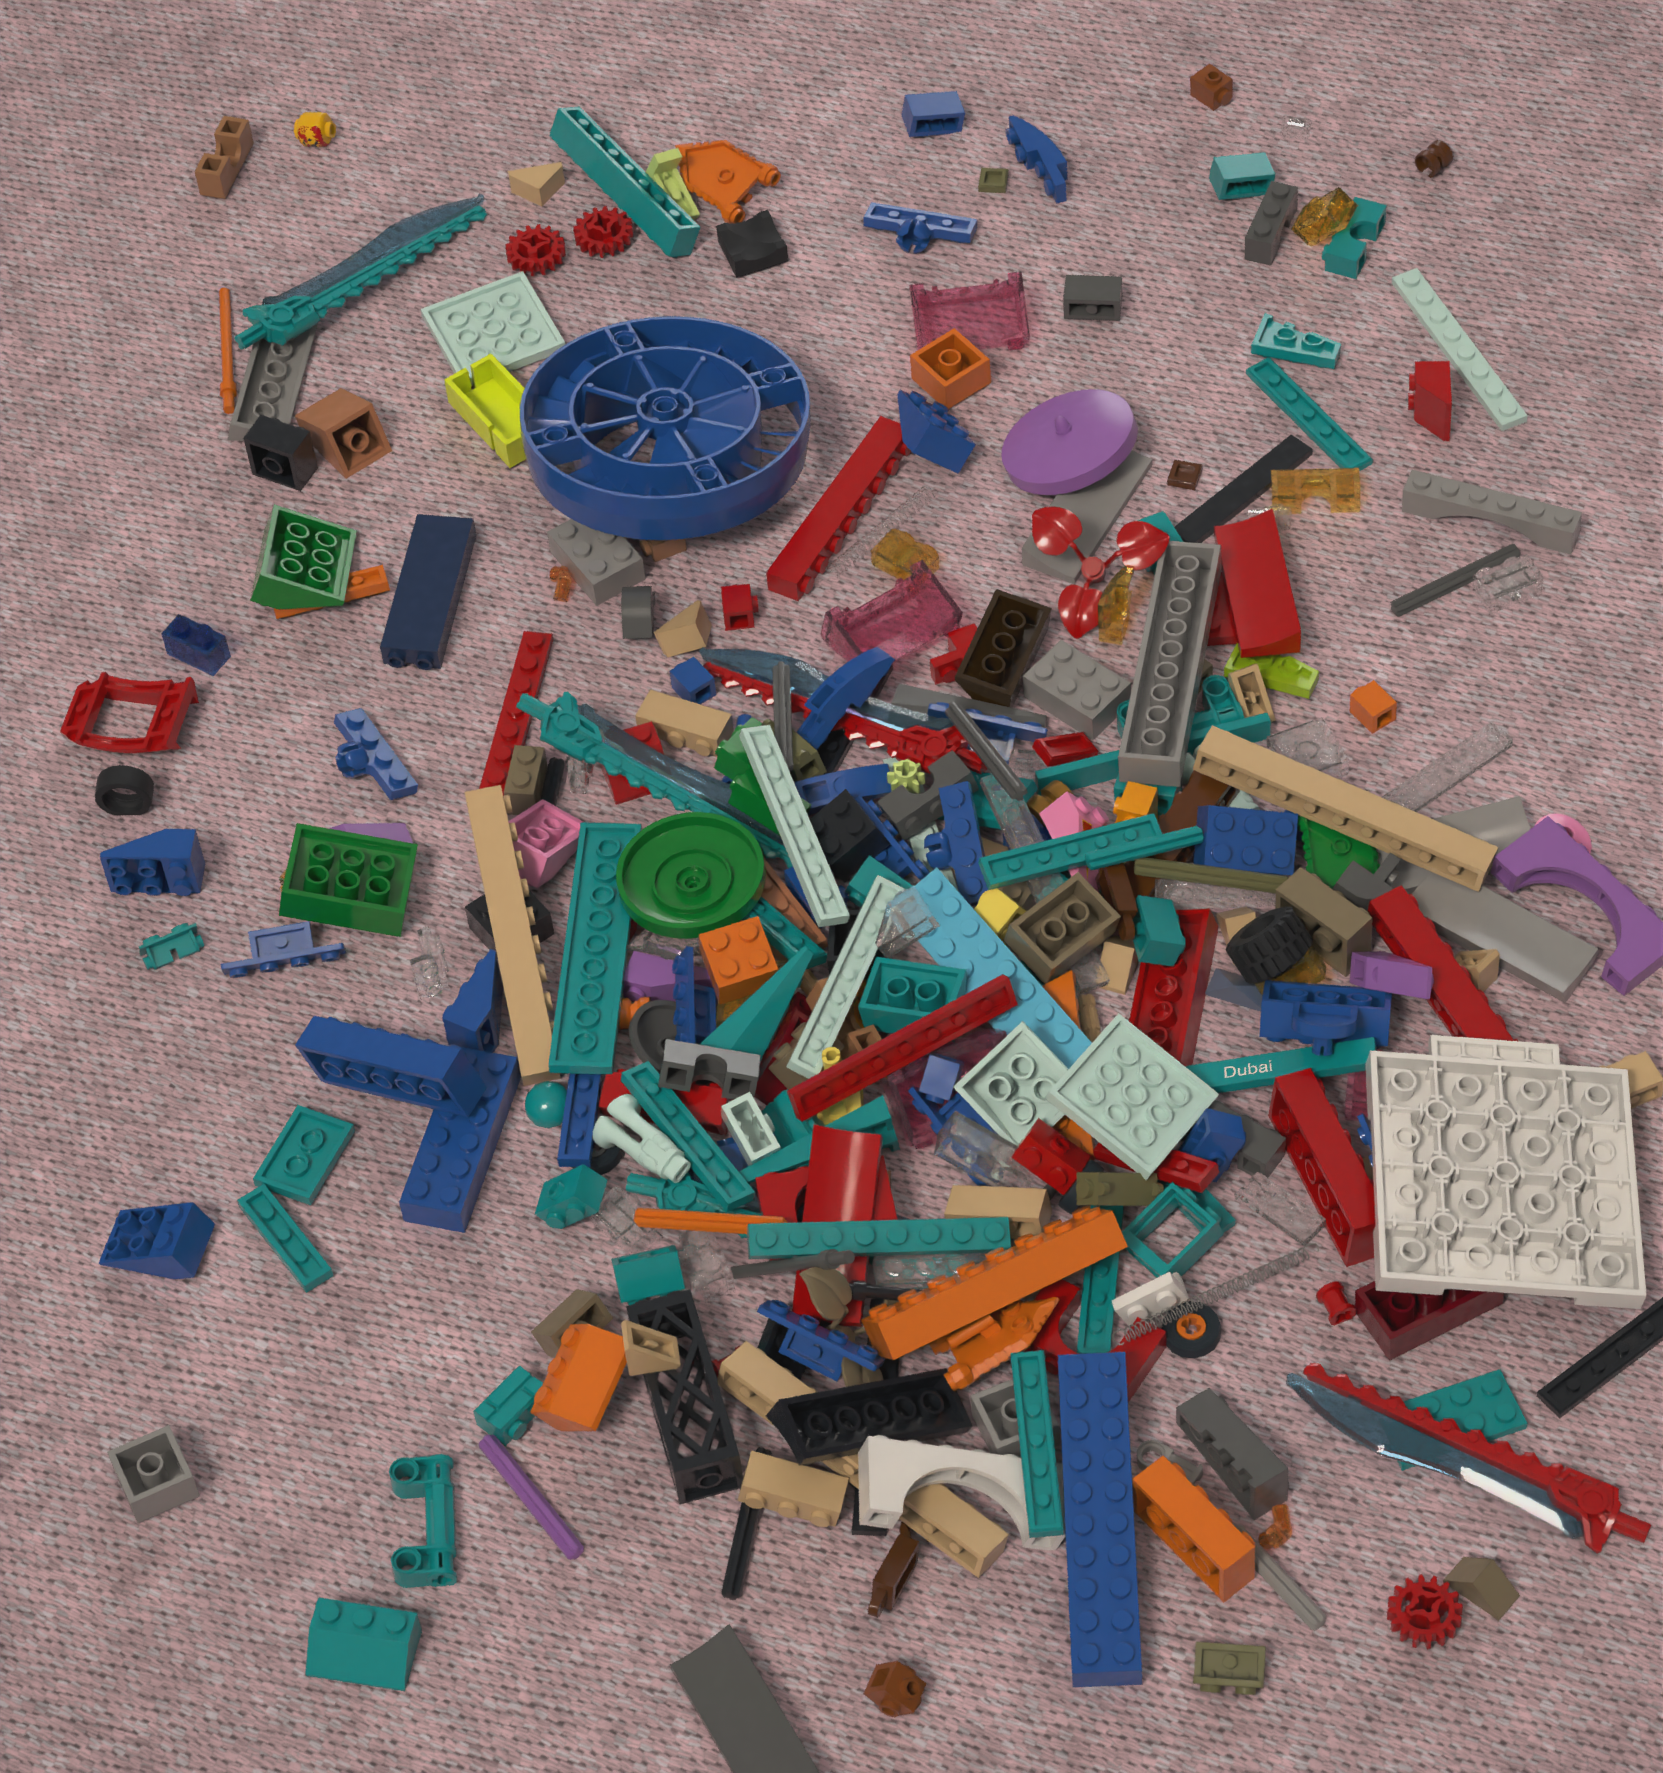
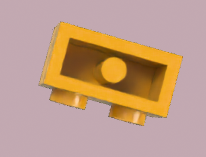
[1113,781,1158,823]

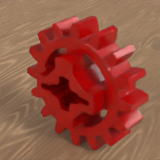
[573,206,634,258]
[505,224,566,276]
[1387,1574,1463,1649]

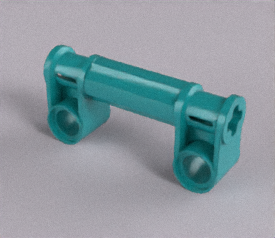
[1117,675,1244,739]
[389,1454,457,1588]

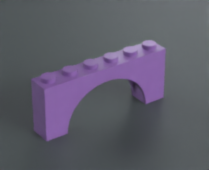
[1490,816,1663,996]

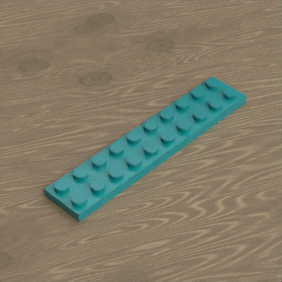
[548,822,642,1074]

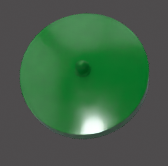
[616,812,766,939]

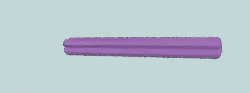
[479,1434,584,1560]

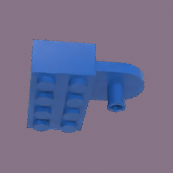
[1259,980,1392,1056]

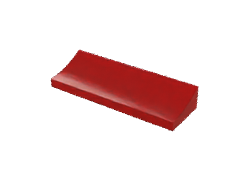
[1214,508,1301,658]
[1129,908,1219,1066]
[792,1124,883,1327]

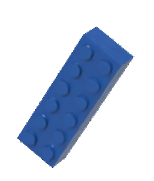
[295,1016,487,1117]
[399,1047,521,1233]

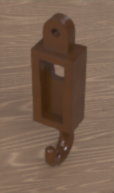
[1095,863,1138,941]
[868,1522,930,1618]

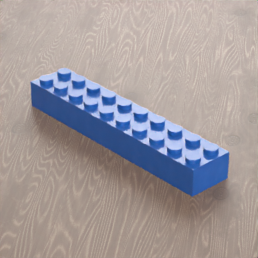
[1058,1352,1142,1687]

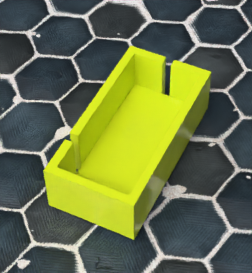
[444,353,526,468]

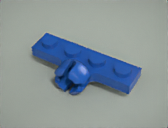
[863,202,977,254]
[334,708,418,800]
[924,781,988,907]

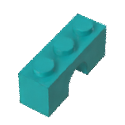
[1322,197,1386,279]

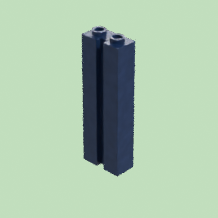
[380,514,477,670]

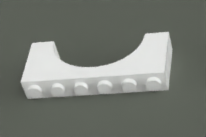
[858,1435,1066,1550]

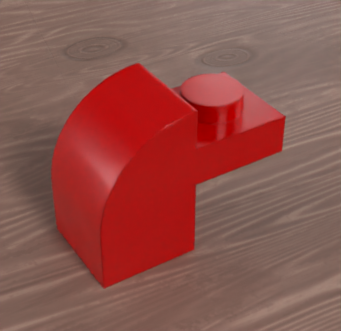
[930,623,977,685]

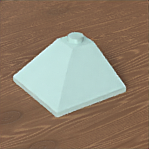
[953,1021,1068,1151]

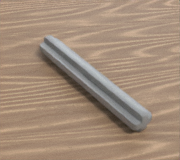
[1235,1525,1326,1631]

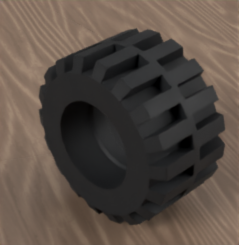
[1226,906,1313,984]

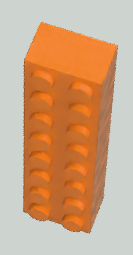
[861,1206,1128,1360]

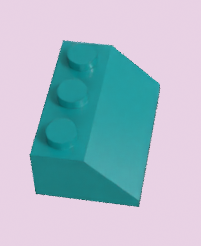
[858,957,967,1043]
[305,1597,422,1692]

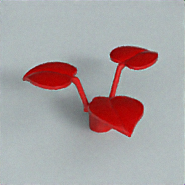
[1032,507,1170,639]

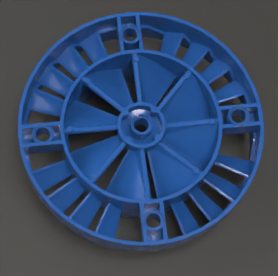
[520,316,811,540]

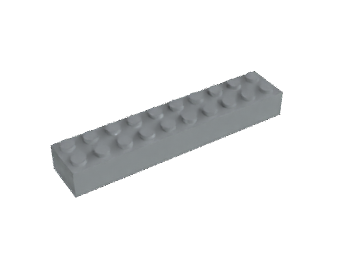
[1118,541,1221,787]

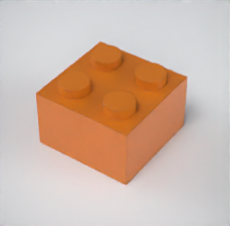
[910,328,991,409]
[699,916,779,1004]

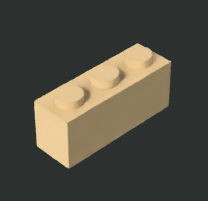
[635,689,734,757]
[944,1185,1052,1239]
[737,1450,849,1527]

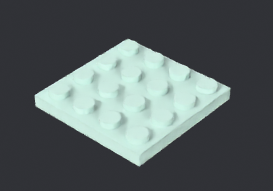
[421,271,565,386]
[1045,1013,1219,1180]

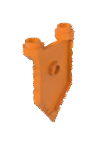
[675,140,781,224]
[928,1297,1059,1391]

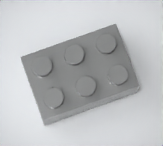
[547,519,646,606]
[1023,640,1131,740]

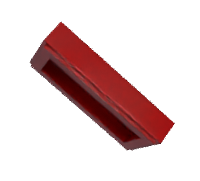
[1032,732,1099,767]

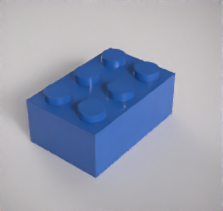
[1193,805,1298,876]

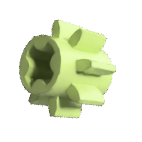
[887,759,926,794]

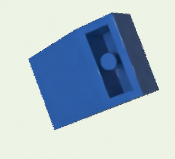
[897,389,976,474]
[100,829,206,896]
[442,949,503,1053]
[99,1202,215,1279]

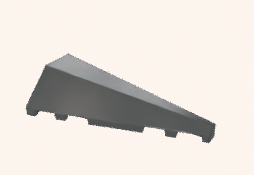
[889,684,1047,731]

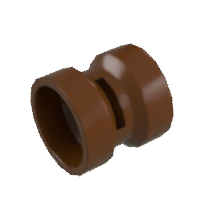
[1415,140,1454,178]

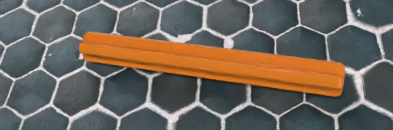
[634,1208,787,1234]

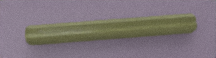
[1134,857,1288,893]

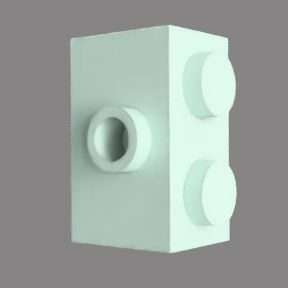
[721,1092,780,1166]

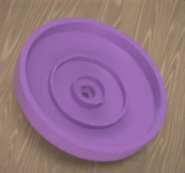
[1001,389,1138,495]

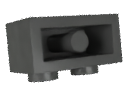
[1063,275,1123,321]

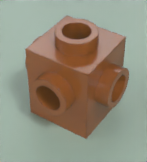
[863,1661,927,1717]

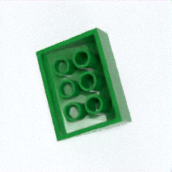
[250,504,357,609]
[279,823,418,937]

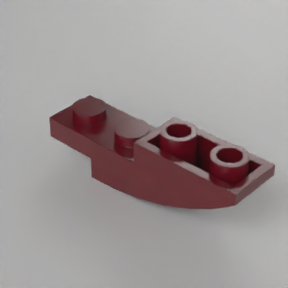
[754,992,812,1106]

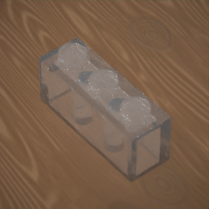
[934,1111,1035,1188]

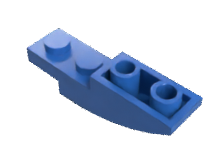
[1006,115,1068,204]
[797,647,895,750]
[795,764,892,815]

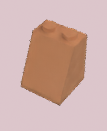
[295,388,392,479]

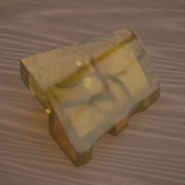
[1098,565,1134,645]

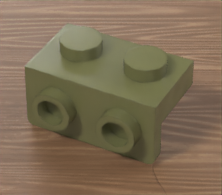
[1193,1642,1266,1695]

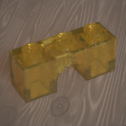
[1271,468,1361,514]

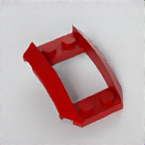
[60,672,199,753]

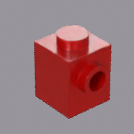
[721,584,759,631]

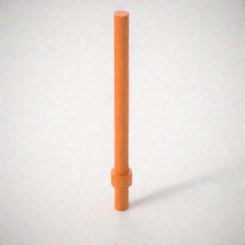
[219,288,237,414]

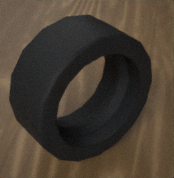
[95,765,154,816]

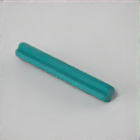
[1085,826,1204,870]

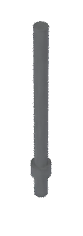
[728,1249,855,1279]

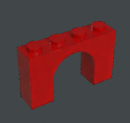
[755,1155,898,1261]
[1023,1279,1166,1403]

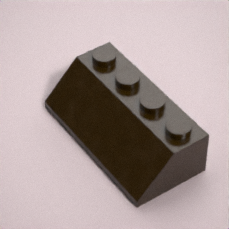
[955,589,1052,708]

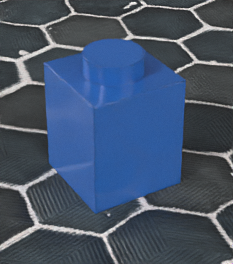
[669,656,716,705]
[919,1052,964,1104]

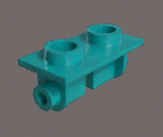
[138,923,204,970]

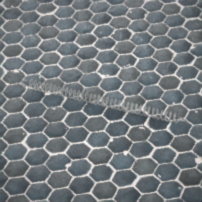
[1112,1243,1319,1345]

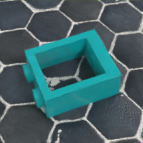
[1122,1182,1224,1278]

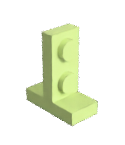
[646,148,700,220]

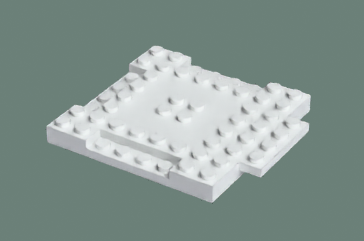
[1365,1035,1646,1309]

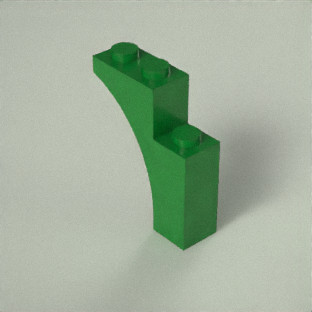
[714,717,812,836]

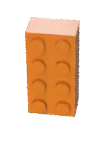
[1132,1455,1256,1602]

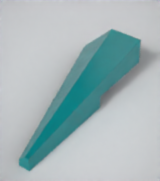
[699,946,815,1061]
[739,1095,900,1185]

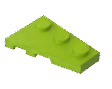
[1223,643,1319,699]

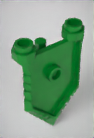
[1297,815,1380,889]

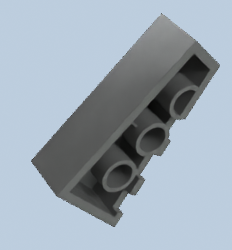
[1176,1388,1289,1520]

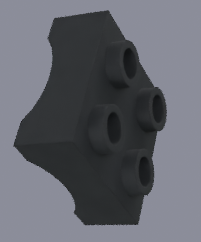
[716,210,788,278]

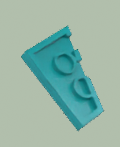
[1251,313,1341,369]

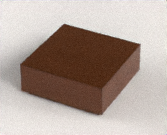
[1167,459,1203,490]

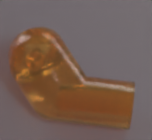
[549,566,572,602]
[1258,1504,1292,1550]

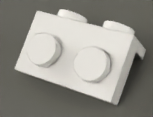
[1112,1272,1189,1327]

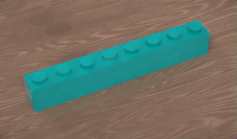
[549,106,701,258]

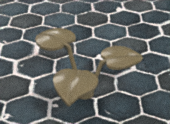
[799,1267,910,1387]

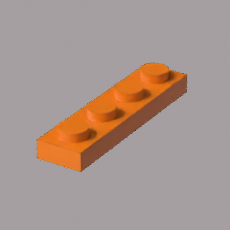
[274,565,390,619]

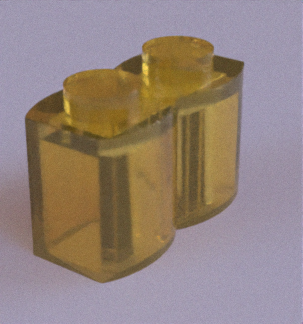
[871,529,939,590]

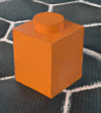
[1350,680,1397,734]

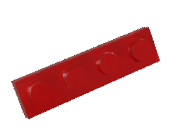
[1093,1143,1219,1193]

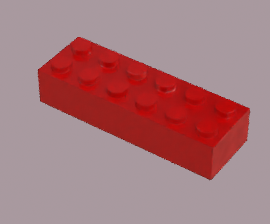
[1268,1068,1376,1267]

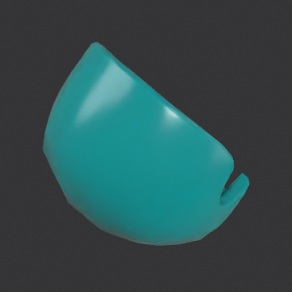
[525,1081,567,1129]

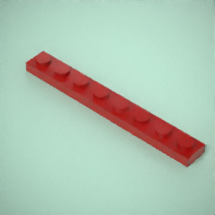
[479,631,553,796]
[787,974,1018,1122]

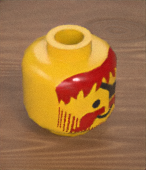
[294,112,336,147]

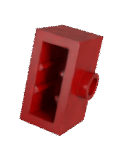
[1011,1118,1091,1195]

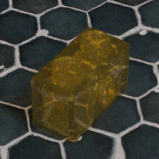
[1291,187,1358,246]

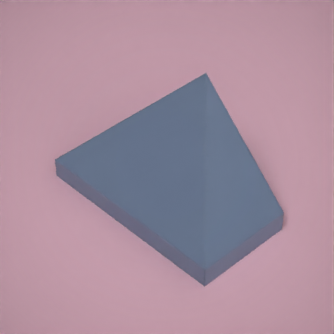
[1205,968,1265,1012]

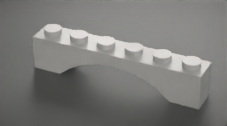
[1402,469,1582,554]

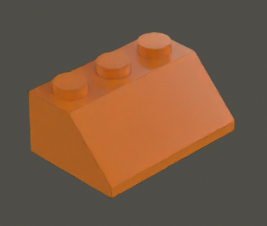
[530,1324,627,1431]

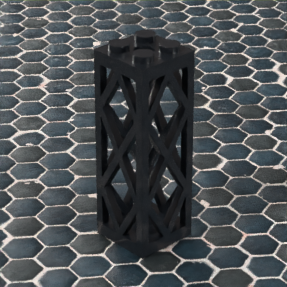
[626,1289,743,1504]

